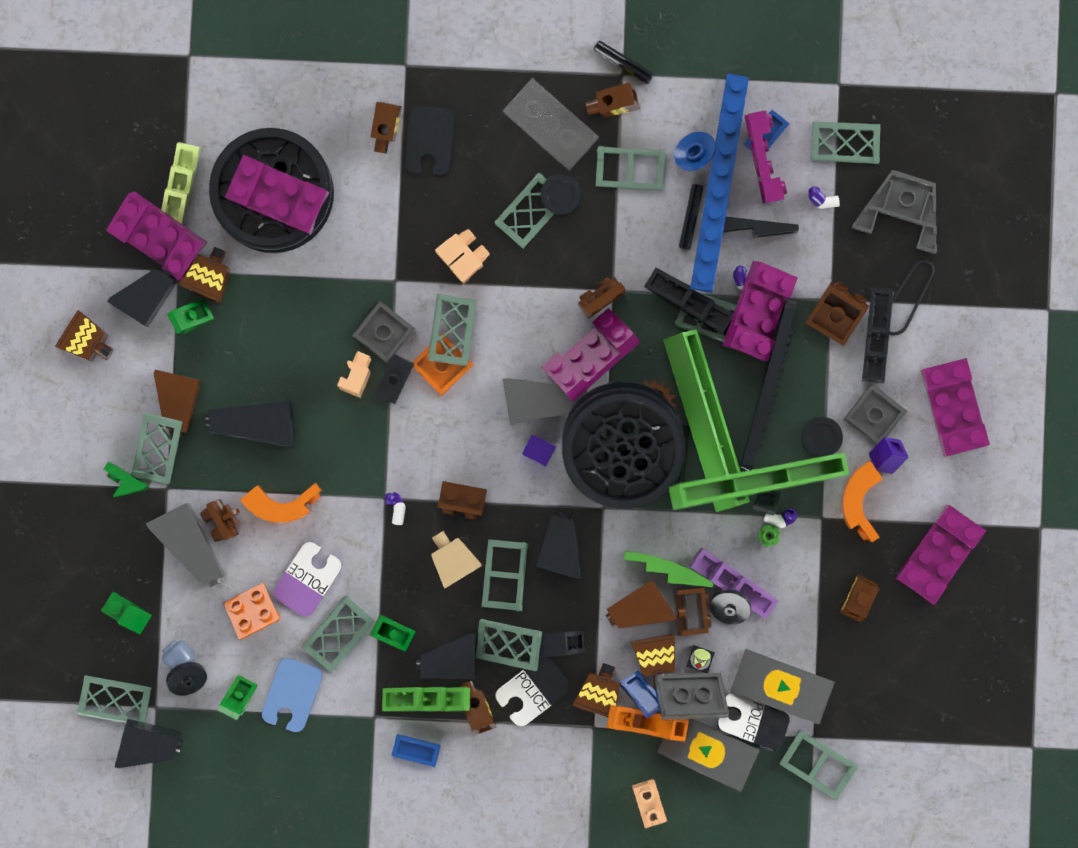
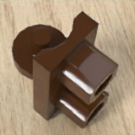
[200,499,240,542]

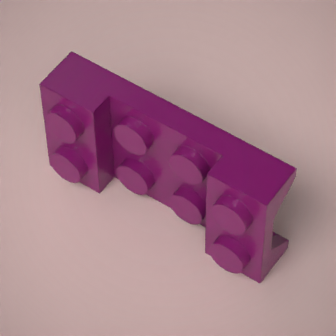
[744,110,787,203]
[225,155,329,235]
[106,192,207,281]
[723,261,798,362]
[541,308,640,402]
[921,358,990,457]
[895,505,986,605]

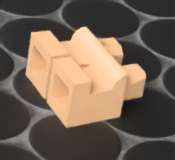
[435,229,490,284]
[337,351,371,398]
[632,779,667,828]

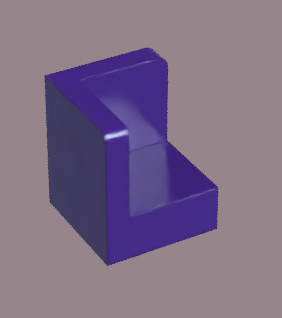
[522,435,556,467]
[869,437,909,474]

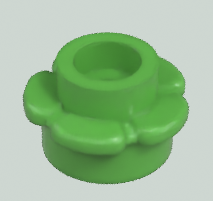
[758,525,780,547]

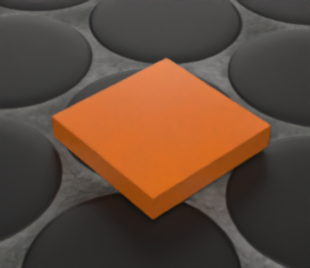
[413,333,474,396]

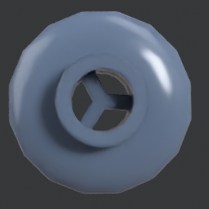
[162,639,195,670]

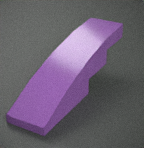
[688,548,778,619]

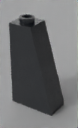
[205,401,296,447]

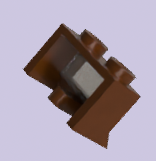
[673,588,711,636]

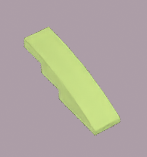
[161,142,201,225]

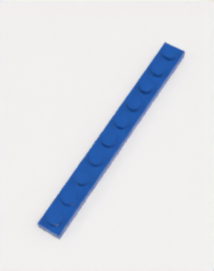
[690,74,749,293]

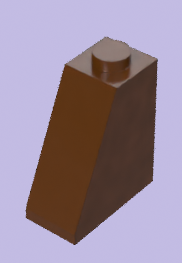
[154,370,201,436]
[605,580,677,628]

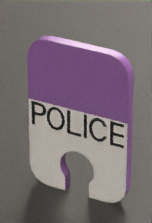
[274,542,342,616]

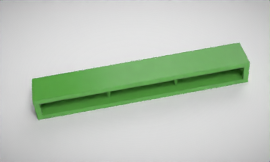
[663,329,750,512]
[669,452,849,510]

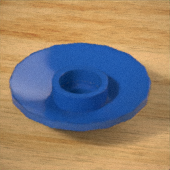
[674,131,716,171]

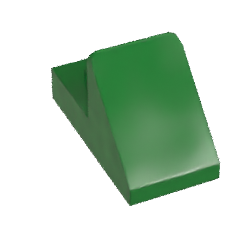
[167,299,214,334]
[103,462,149,497]
[101,592,152,634]
[369,615,416,652]
[217,675,258,720]

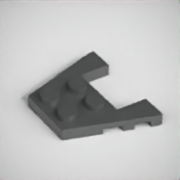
[851,170,937,254]

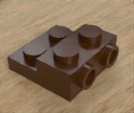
[578,277,626,319]
[806,282,869,346]

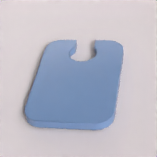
[262,658,322,732]

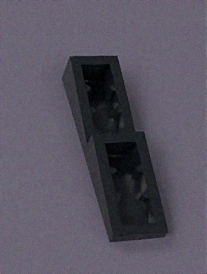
[723,216,799,238]

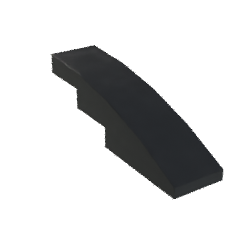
[644,267,734,335]
[862,288,894,383]

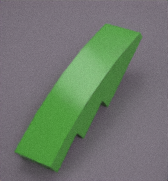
[624,551,713,587]
[382,687,470,711]

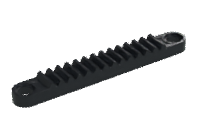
[740,300,797,472]

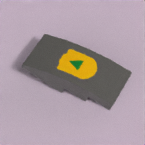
[730,649,835,724]
[657,719,760,792]

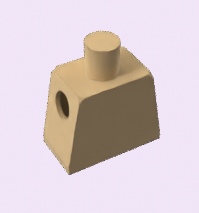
[431,531,482,588]

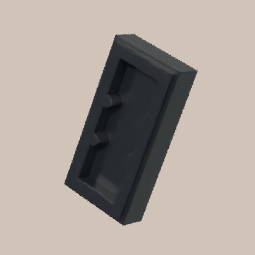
[375,354,415,404]

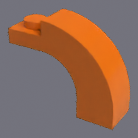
[841,461,883,542]
[240,483,323,523]
[606,705,689,742]

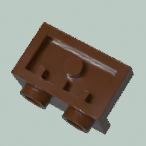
[437,481,487,519]

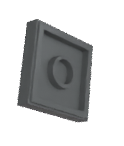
[352,301,415,364]
[843,383,907,445]

